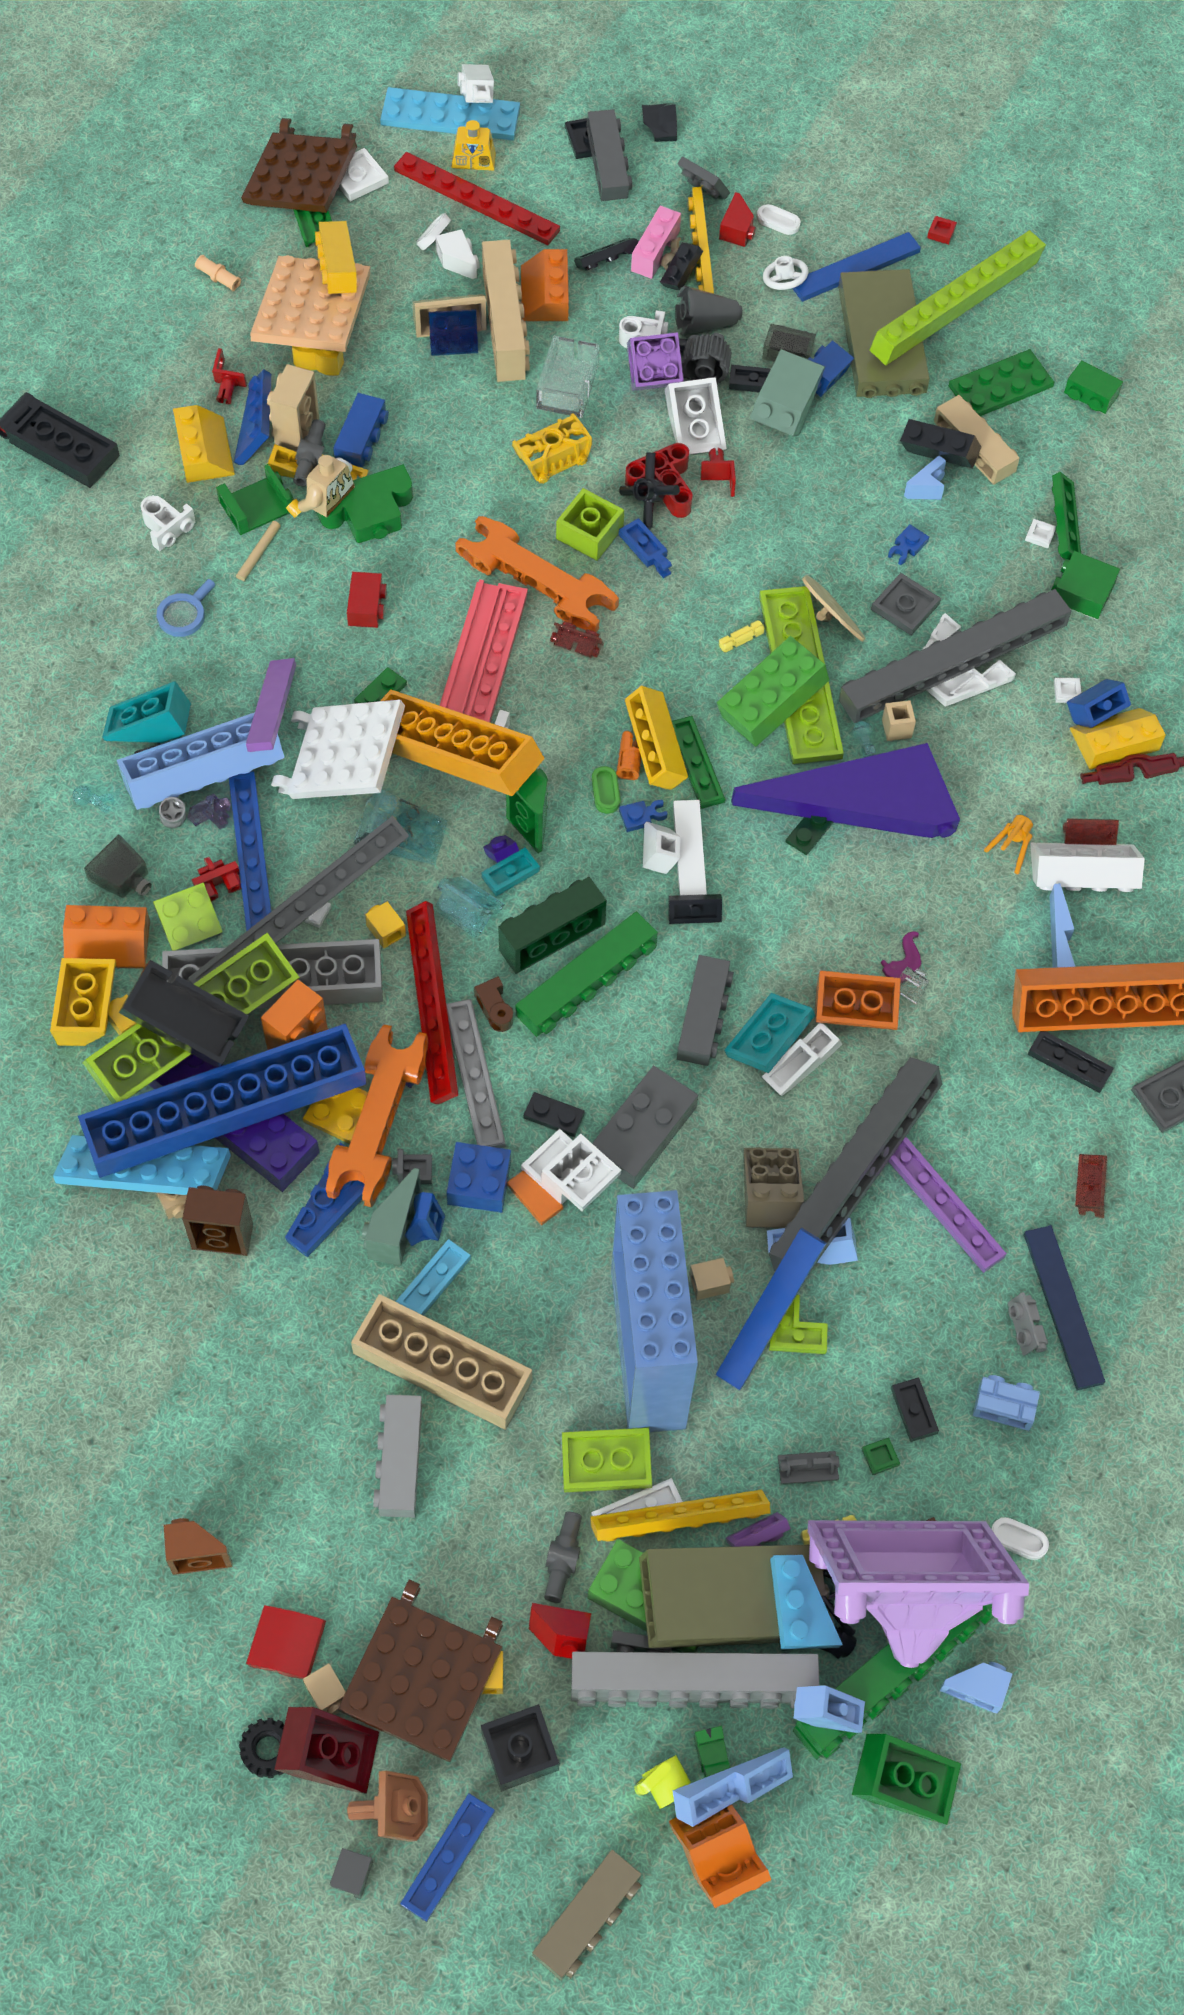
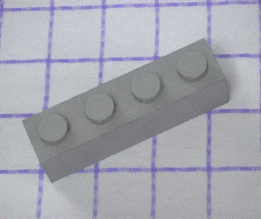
[373,1395,422,1518]

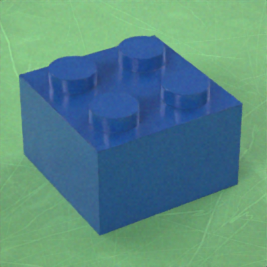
[447,1142,511,1213]

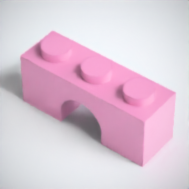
[631,206,681,279]

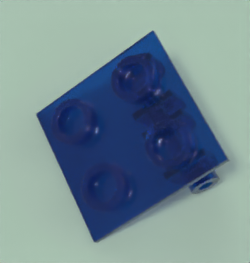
[429,309,478,356]

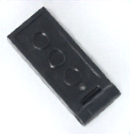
[0,392,120,488]

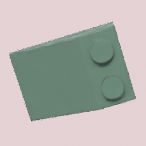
[750,349,826,436]
[362,1168,421,1266]

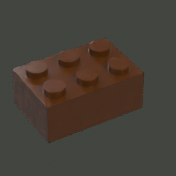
[182,1185,253,1256]

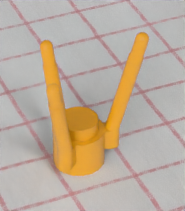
[984,815,1033,874]

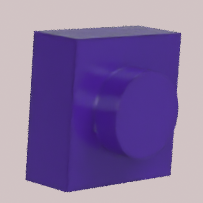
[483,835,519,863]

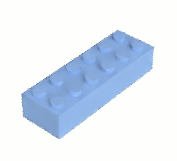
[117,712,284,810]

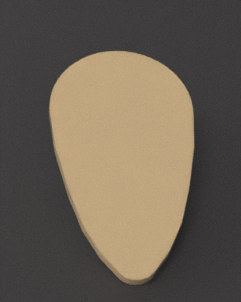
[802,575,865,642]

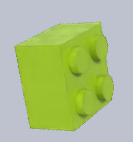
[556,488,624,561]

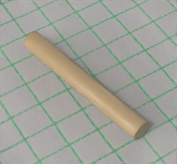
[236,521,281,581]

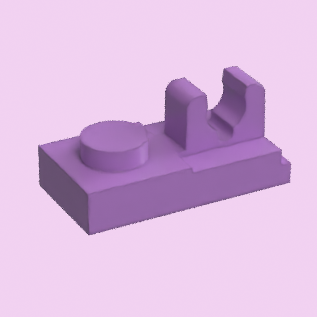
[726,1512,791,1547]

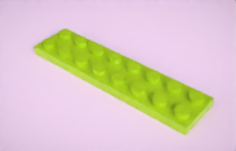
[759,586,844,764]

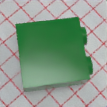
[1051,551,1120,620]

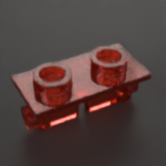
[550,621,604,658]
[1063,818,1119,845]

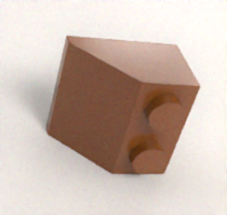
[164,1518,233,1575]

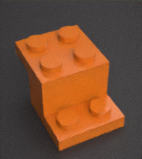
[669,1804,771,1908]

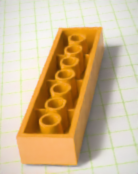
[381,689,545,796]

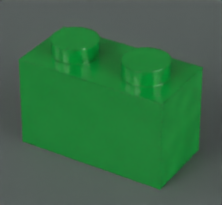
[1064,360,1123,414]

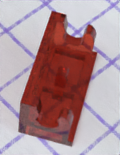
[1075,1154,1108,1218]

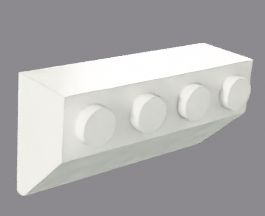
[1030,842,1145,892]

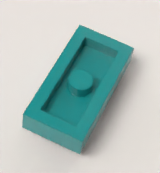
[481,847,540,896]

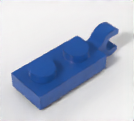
[619,518,672,578]

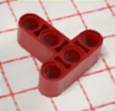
[625,443,693,518]

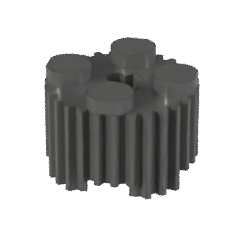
[682,333,732,385]

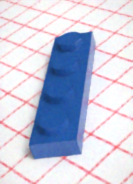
[400,1793,495,1922]

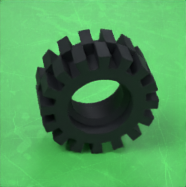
[239,1718,284,1778]

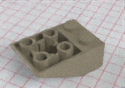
[743,1147,804,1228]

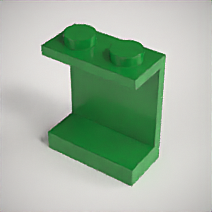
[216,464,294,535]

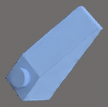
[767,1218,858,1265]

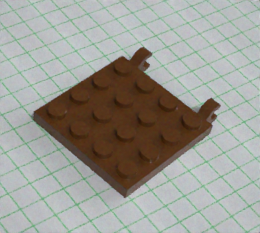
[241,118,357,213]
[338,1579,503,1763]

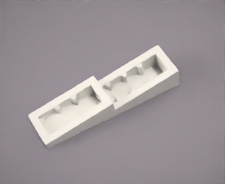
[673,800,707,895]

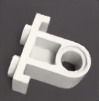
[619,310,669,348]
[141,495,196,552]

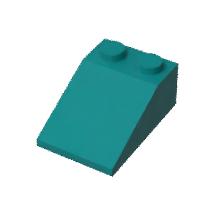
[102,681,191,743]

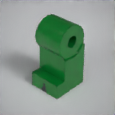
[693,1725,731,1778]

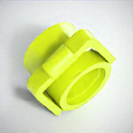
[634,1755,691,1809]

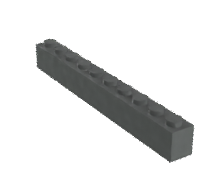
[839,589,1072,724]
[769,1057,943,1272]

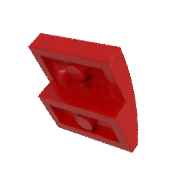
[246,1605,326,1679]

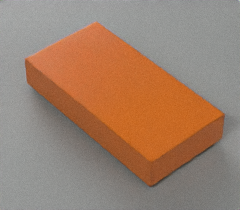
[507,1171,564,1225]

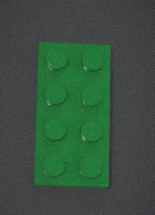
[948,349,1055,416]

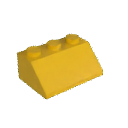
[173,405,235,483]
[1070,708,1166,770]
[50,958,116,1046]

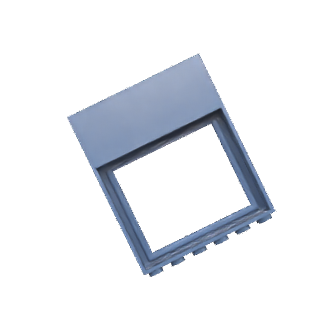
[611,1190,698,1432]

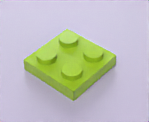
[153,883,223,951]

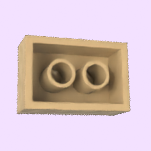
[267,364,319,452]

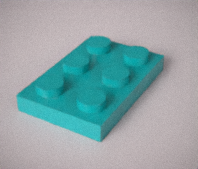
[724,993,815,1073]

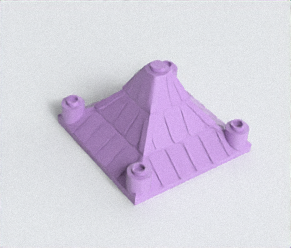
[808,1520,1029,1668]

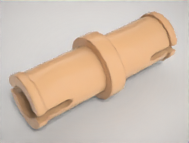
[195,255,241,291]

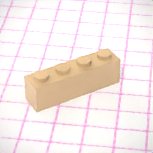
[934,395,1020,485]

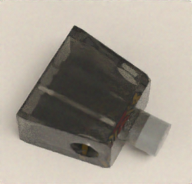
[84,834,152,898]

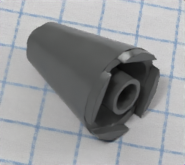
[675,286,743,335]

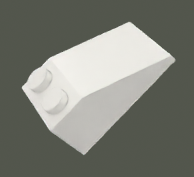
[665,377,727,455]

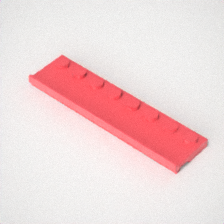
[440,579,528,723]

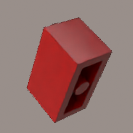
[347,572,387,628]

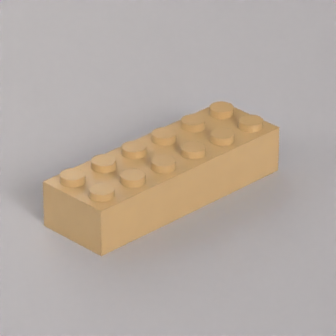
[482,239,530,382]
[351,1294,532,1430]

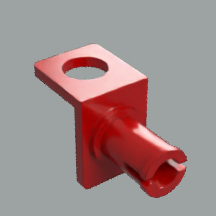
[212,348,247,404]
[700,448,736,497]

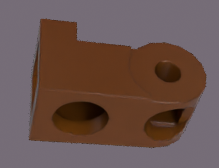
[474,976,513,1032]

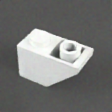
[435,229,480,279]
[643,822,681,874]

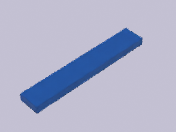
[792,232,921,302]
[716,1228,827,1390]

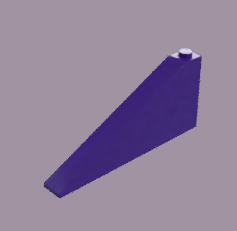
[731,743,960,838]

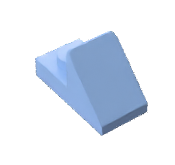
[904,455,946,500]

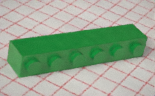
[515,911,658,1037]

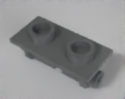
[778,1451,840,1484]

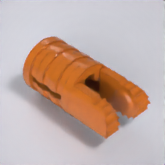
[616,730,641,780]

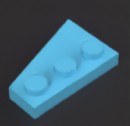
[770,1555,843,1649]

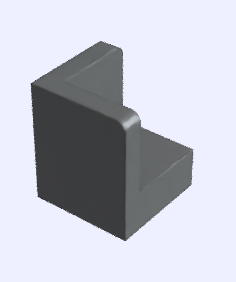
[330,1848,373,1899]

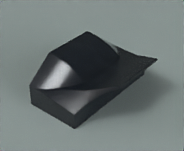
[642,103,677,142]

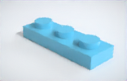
[396,1239,471,1316]

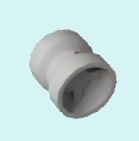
[159,797,186,828]

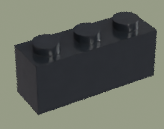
[900,419,981,469]

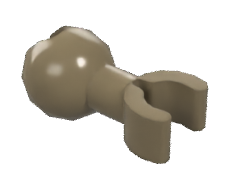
[661,237,681,270]

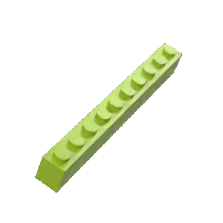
[869,230,1046,365]

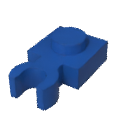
[888,524,929,565]
[619,800,668,832]

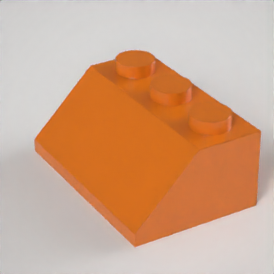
[521,249,569,321]
[63,905,150,969]
[815,971,901,1030]

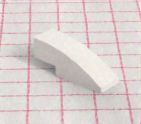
[762,1023,842,1096]

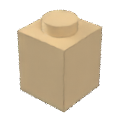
[882,700,916,741]
[689,1258,734,1300]
[303,1663,346,1715]

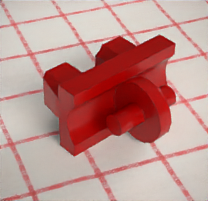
[192,856,241,902]

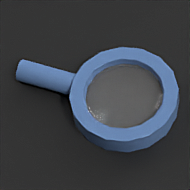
[156,579,215,637]

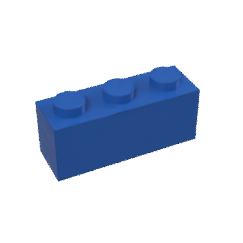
[333,393,389,468]

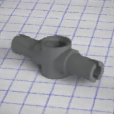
[293,419,326,487]
[544,1512,582,1603]

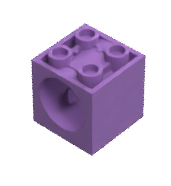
[627,332,683,391]

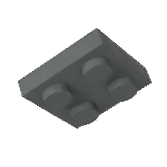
[678,156,730,199]
[871,573,941,636]

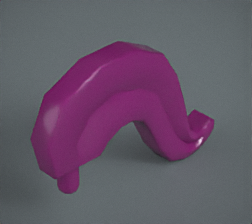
[881,931,922,981]

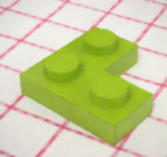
[769,1294,828,1354]

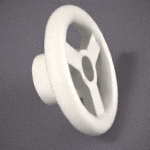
[763,256,809,290]

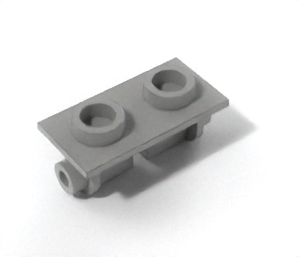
[1008,1292,1048,1356]

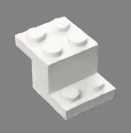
[521,1129,621,1211]

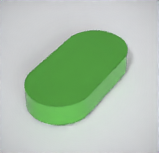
[592,766,621,814]

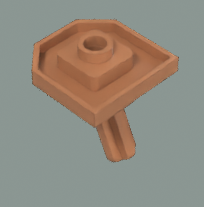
[347,1771,428,1842]

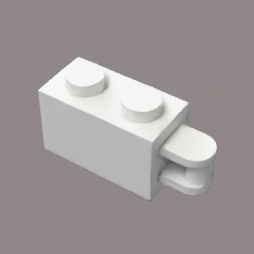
[457,64,494,103]

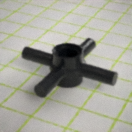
[619,452,680,528]

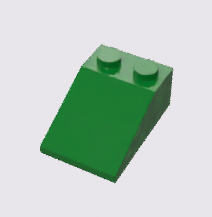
[852,1734,961,1825]

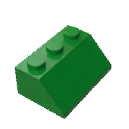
[506,768,548,854]

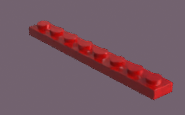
[394,152,560,245]
[406,901,458,1105]

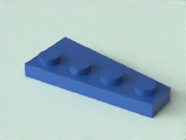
[234,369,271,465]
[285,1142,365,1257]

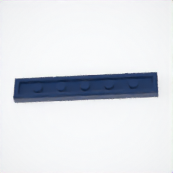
[1024,1225,1106,1391]

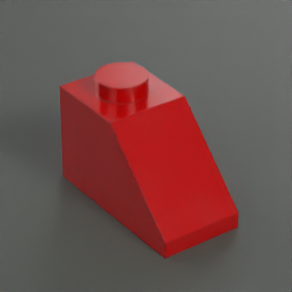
[719,192,756,247]
[528,1603,592,1659]

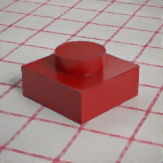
[927,216,957,245]

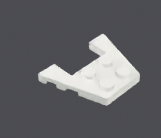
[922,613,1016,707]

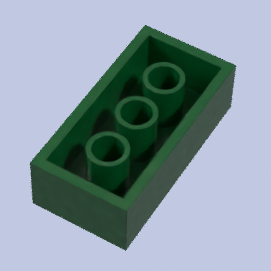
[498,877,607,974]

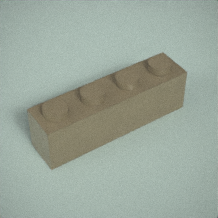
[532,1850,642,1981]

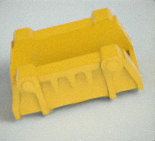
[512,413,592,484]

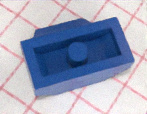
[405,1192,445,1246]

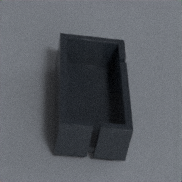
[119,960,249,1068]

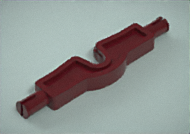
[1080,753,1184,785]

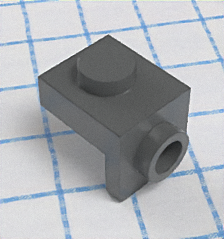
[392,1149,432,1184]

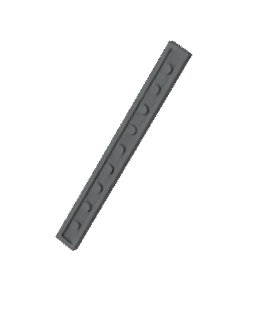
[187,816,409,984]

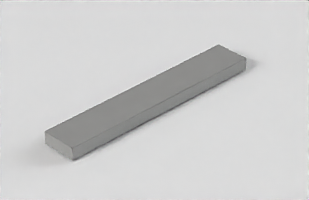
[446,999,506,1148]

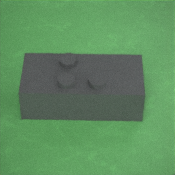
[592,1065,699,1189]

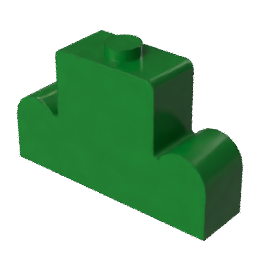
[316,464,413,543]

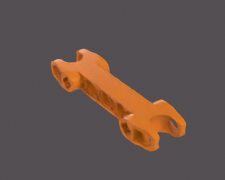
[455,516,619,634]
[326,1024,428,1207]

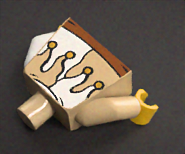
[286,455,355,518]

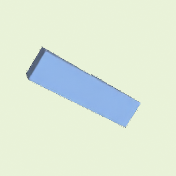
[1050,883,1075,968]
[672,1747,793,1827]

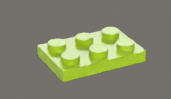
[562,1428,652,1493]

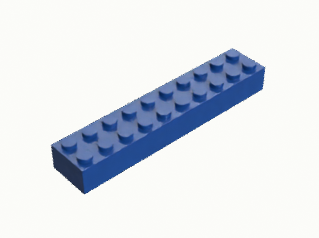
[78,1023,366,1178]

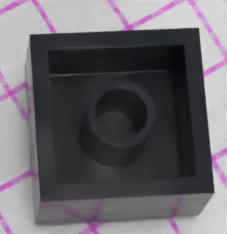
[481,1704,560,1792]

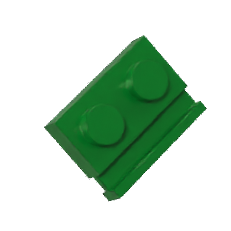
[293,209,332,247]

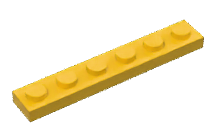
[688,187,714,294]
[590,1489,770,1541]

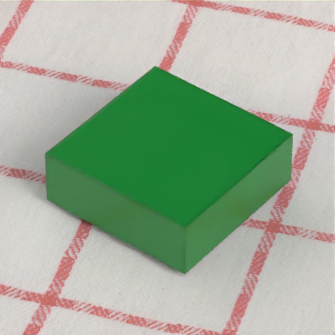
[862,1437,900,1475]

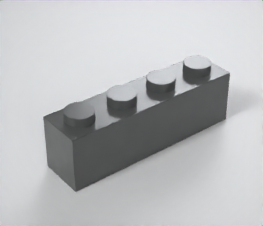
[586,109,632,201]
[677,955,734,1066]

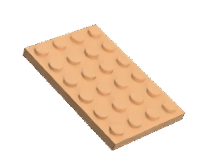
[250,255,370,352]

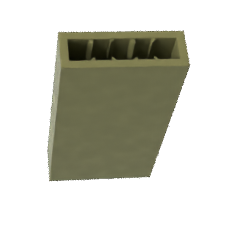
[838,269,930,398]
[639,1545,833,1648]

